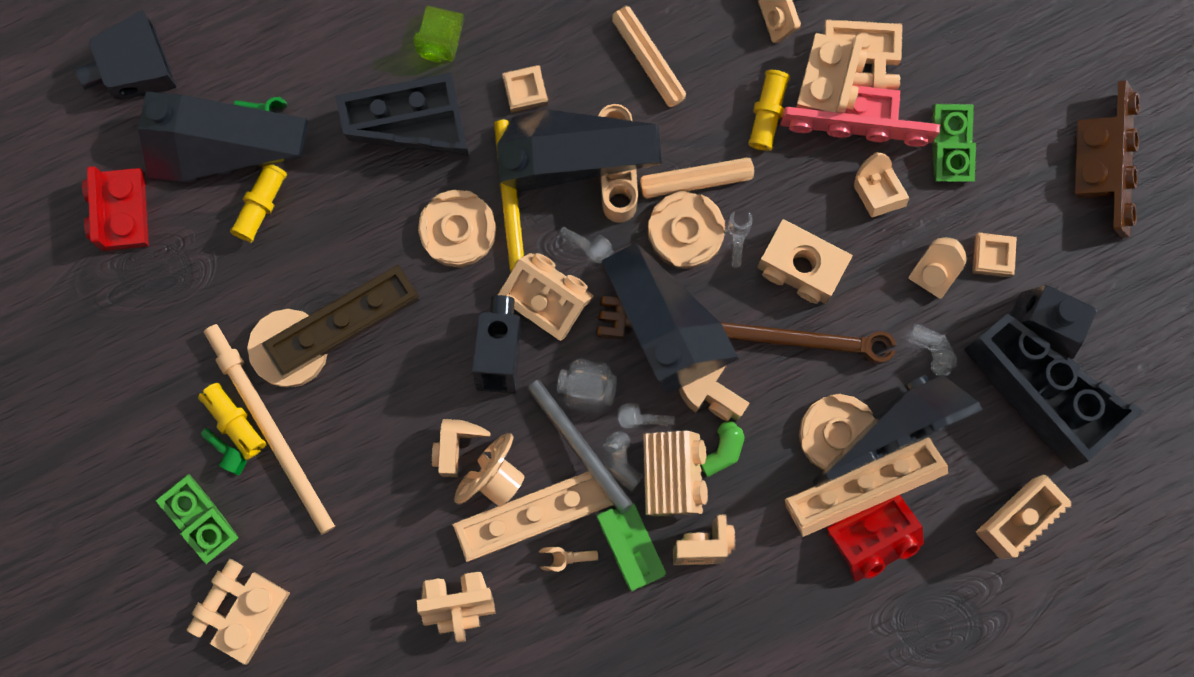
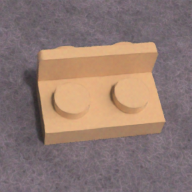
[796,33,868,113]
[498,253,594,341]
[673,515,735,565]

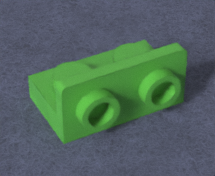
[597,504,666,592]

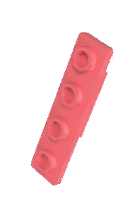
[780,85,940,147]

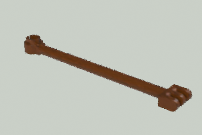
[596,296,896,365]

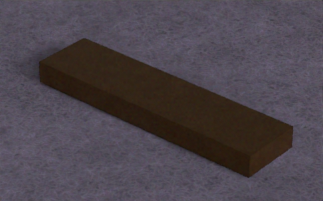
[262,265,419,379]

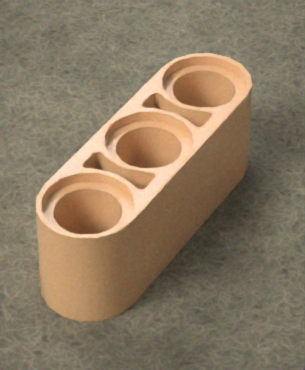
[598,104,638,223]

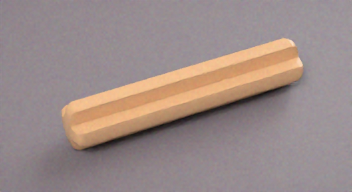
[612,6,686,107]
[640,158,754,198]

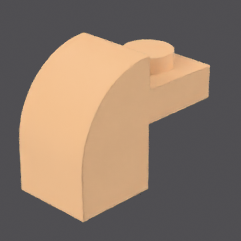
[679,365,749,421]

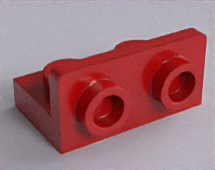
[82,166,149,251]
[827,495,924,582]

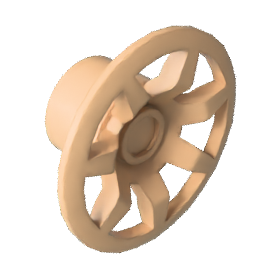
[454,433,525,507]

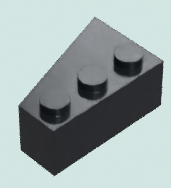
[336,73,469,155]

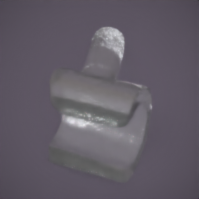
[728,211,753,268]
[559,227,613,263]
[617,403,674,429]

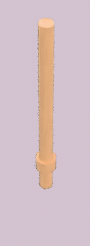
[204,324,335,535]

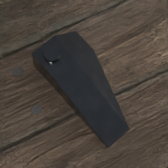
[497,109,662,192]
[813,375,982,488]

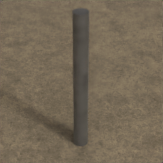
[527,380,633,514]

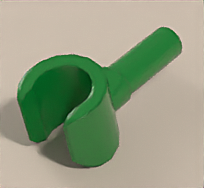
[234,97,287,111]
[200,428,247,476]

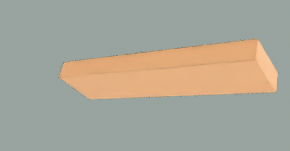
[784,437,948,537]
[453,471,613,562]

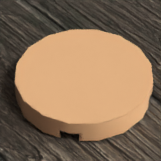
[418,189,496,268]
[648,191,725,269]
[247,309,327,387]
[799,394,875,470]

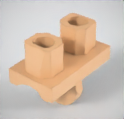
[417,572,496,643]

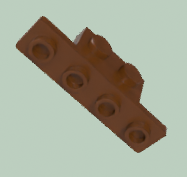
[1075,80,1140,238]

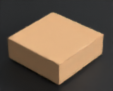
[502,65,548,113]
[972,233,1017,278]

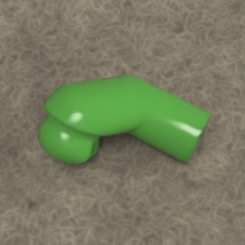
[700,421,745,478]

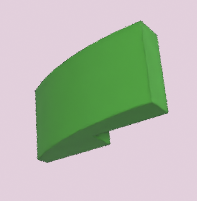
[932,104,976,182]
[156,474,239,564]

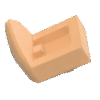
[854,152,909,217]
[908,237,967,299]
[432,419,490,477]

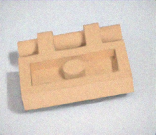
[824,20,902,90]
[187,559,290,664]

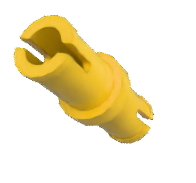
[748,70,790,151]
[230,164,287,243]
[198,383,266,459]

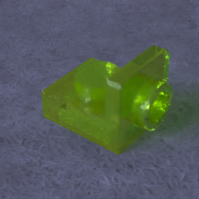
[413,6,464,62]

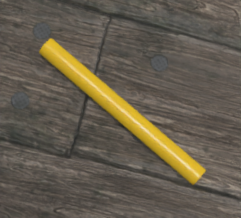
[494,120,524,272]

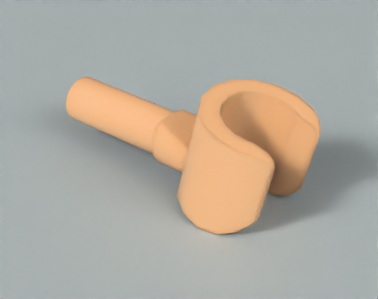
[539,547,598,571]

